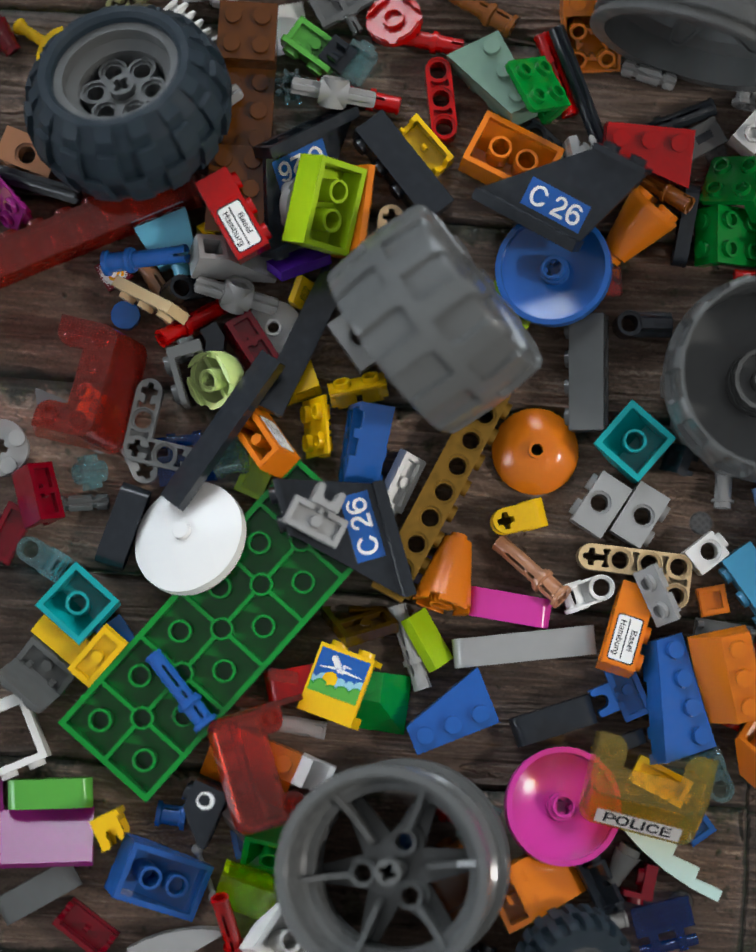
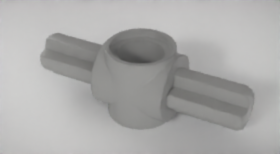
[290,75,376,110]
[194,276,279,315]

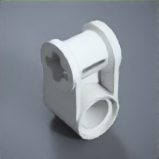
[564,574,615,615]

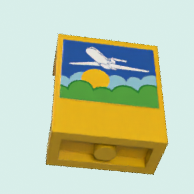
[297,639,383,731]

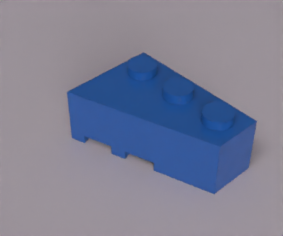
[337,401,395,483]
[406,667,500,755]

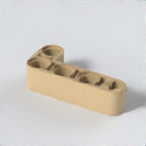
[576,543,692,608]

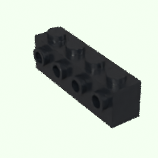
[352,110,454,216]

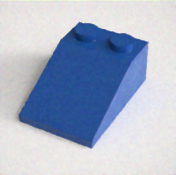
[104,832,214,922]

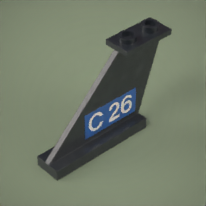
[252,105,360,261]
[471,140,653,252]
[268,478,417,598]

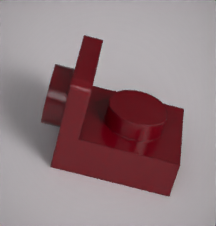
[620,861,659,905]

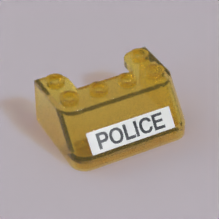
[579,731,719,845]

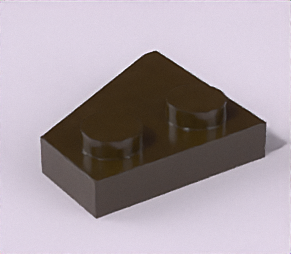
[321,606,399,648]

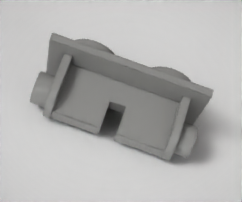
[633,563,681,627]

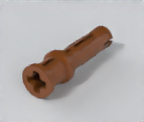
[448,0,520,39]

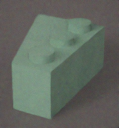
[446,30,538,125]

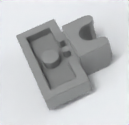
[281,482,349,549]

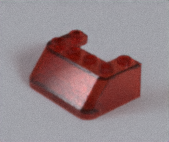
[31,314,148,454]

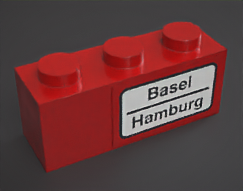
[195,166,272,265]

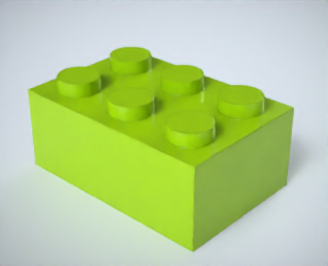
[282,153,367,256]

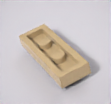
[111,275,190,325]

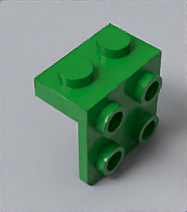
[505,56,571,125]
[699,156,756,223]
[694,204,756,268]

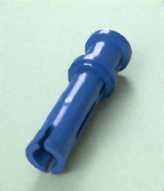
[100,244,190,276]
[145,648,217,733]

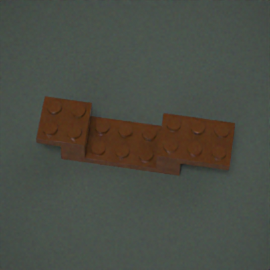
[204,0,279,233]

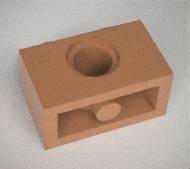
[0,125,55,180]

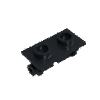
[576,855,625,915]

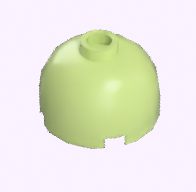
[187,351,244,410]

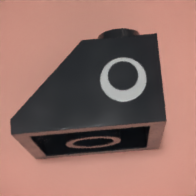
[182,776,233,850]

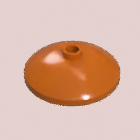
[491,408,579,495]

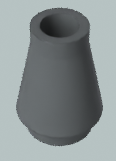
[608,840,642,887]

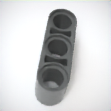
[0,866,83,926]

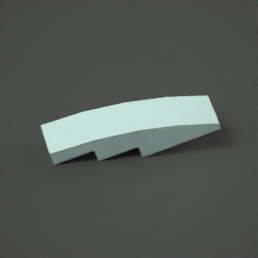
[621,828,723,902]

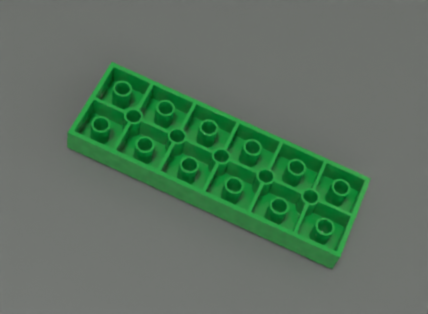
[58,460,354,802]

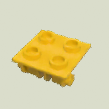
[300,394,333,459]

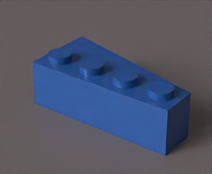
[641,632,717,765]

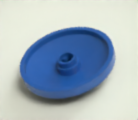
[495,224,613,327]

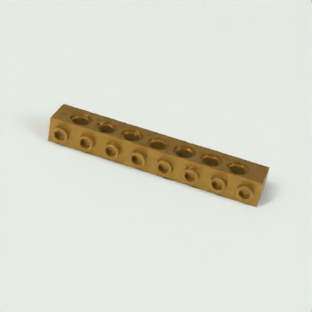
[371,395,513,603]

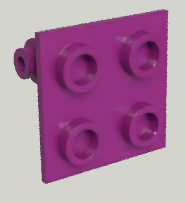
[0,177,33,234]

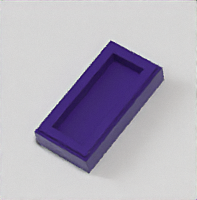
[266,248,331,282]

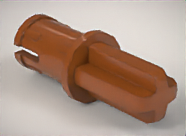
[640,173,695,215]

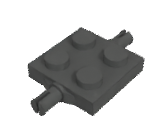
[307,0,374,36]

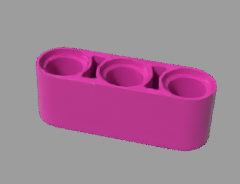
[468,586,552,629]

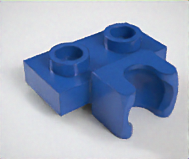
[587,670,649,723]

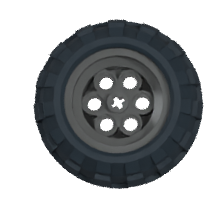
[24,3,232,202]

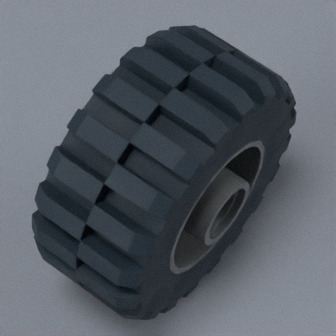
[516,903,633,952]

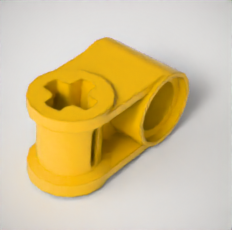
[490,497,549,535]

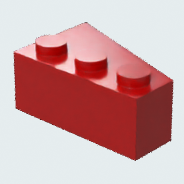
[603,121,696,189]

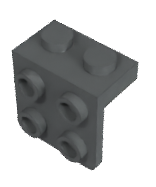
[162,336,205,410]
[0,635,76,714]

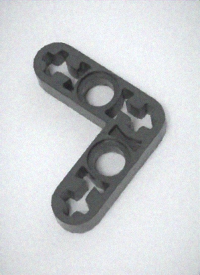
[123,378,192,472]

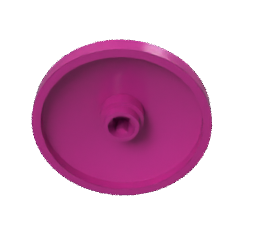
[504,747,622,867]

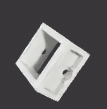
[0,694,52,782]

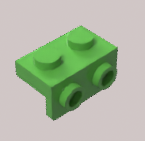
[280,15,333,77]

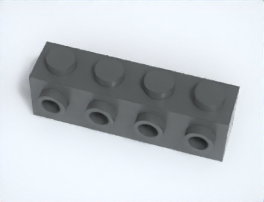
[564,312,609,433]

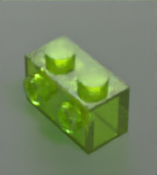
[215,859,277,920]

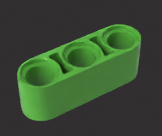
[7,776,94,810]

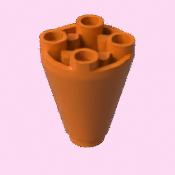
[605,185,679,267]

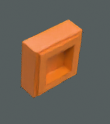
[694,584,730,618]

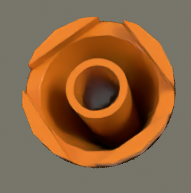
[412,532,472,616]

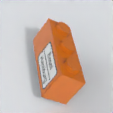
[237,408,300,479]
[595,580,652,679]

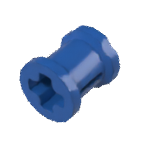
[154,800,186,830]

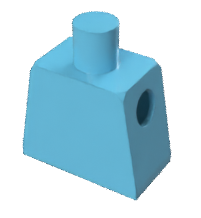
[134,207,194,276]

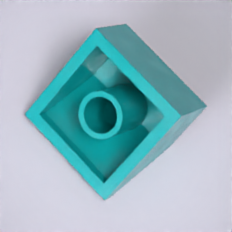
[593,399,676,484]
[35,561,121,645]

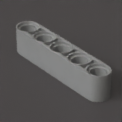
[451,625,597,669]

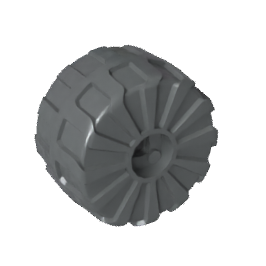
[327,204,542,433]
[660,275,756,483]

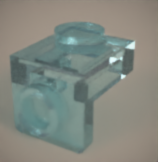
[335,39,378,88]

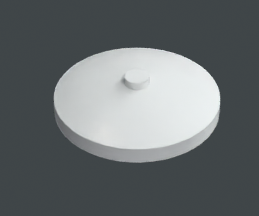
[135,482,247,596]

